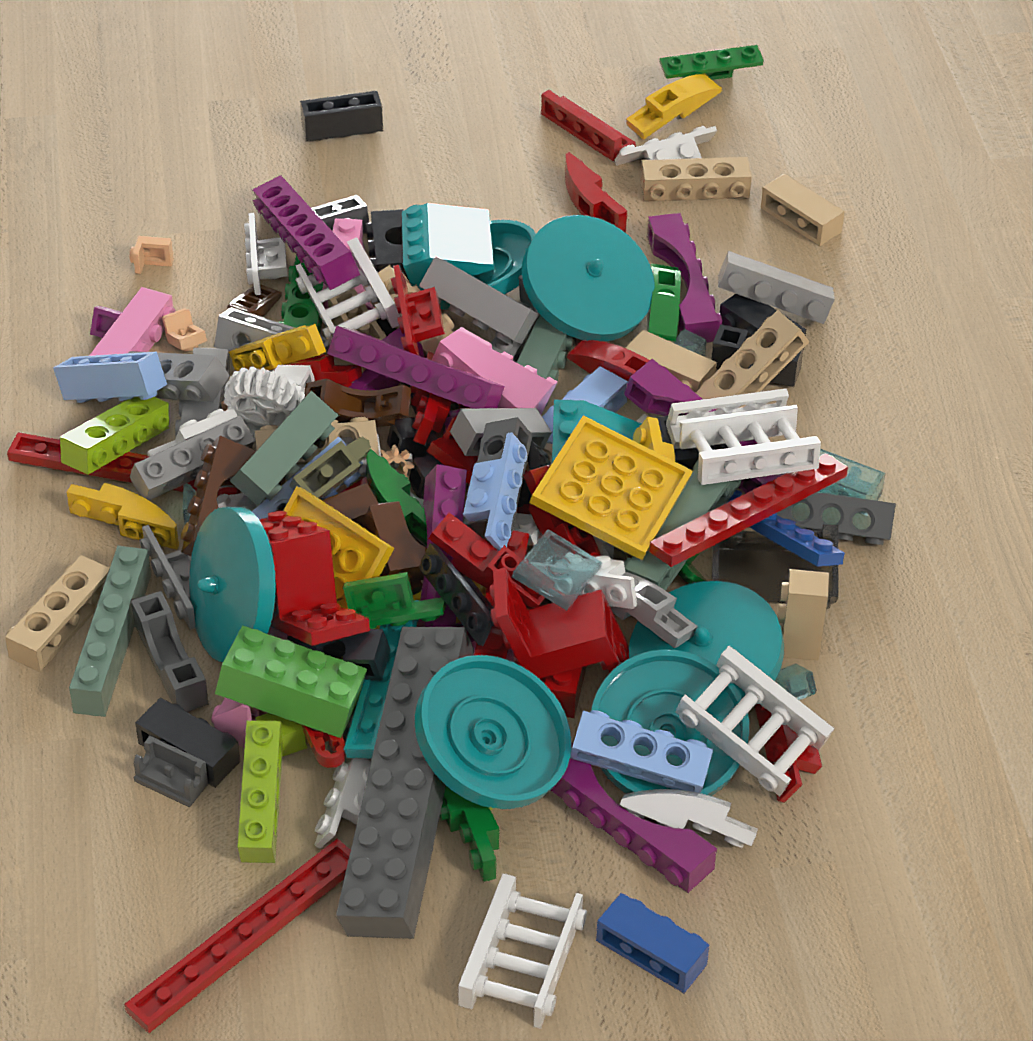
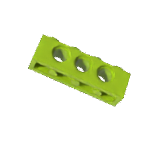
[60,396,169,475]
[237,721,283,863]

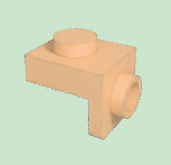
[130,236,174,274]
[162,308,207,351]

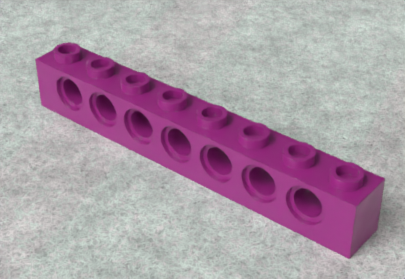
[252,175,361,290]

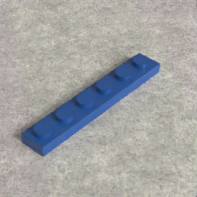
[727,490,845,567]

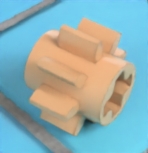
[380,445,414,479]

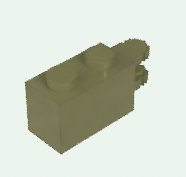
[289,437,371,500]

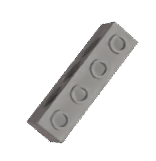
[214,307,330,354]
[129,351,230,402]
[130,415,255,500]

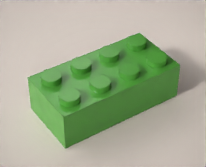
[215,625,367,738]

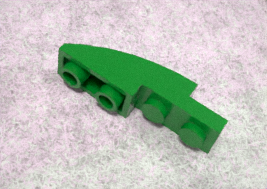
[647,263,681,341]
[366,449,427,545]
[439,786,499,882]

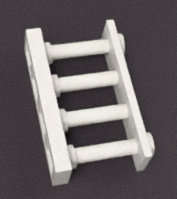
[296,237,400,345]
[679,405,821,485]
[675,645,834,796]
[458,873,587,1029]

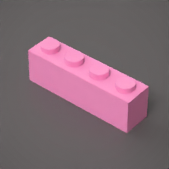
[89,287,176,356]

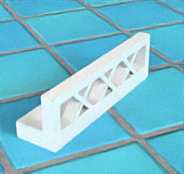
[666,388,789,449]

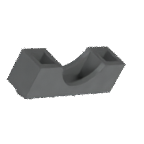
[131,591,209,712]

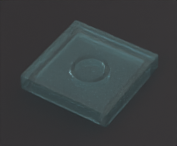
[512,530,602,610]

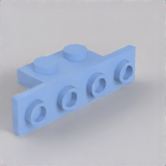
[463,432,527,551]

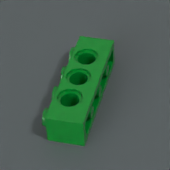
[279,255,323,334]

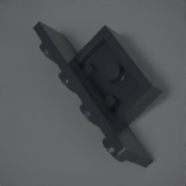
[419,543,495,646]

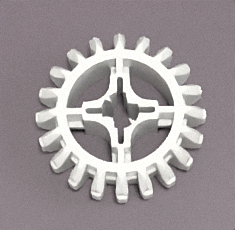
[224,367,305,427]

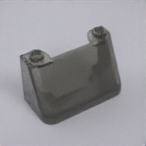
[710,524,839,609]

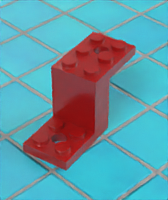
[259,511,370,646]
[490,567,629,679]

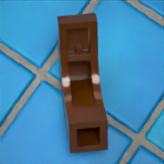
[304,378,411,427]

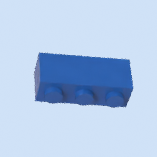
[596,893,710,993]

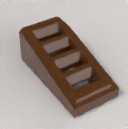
[227,284,282,317]

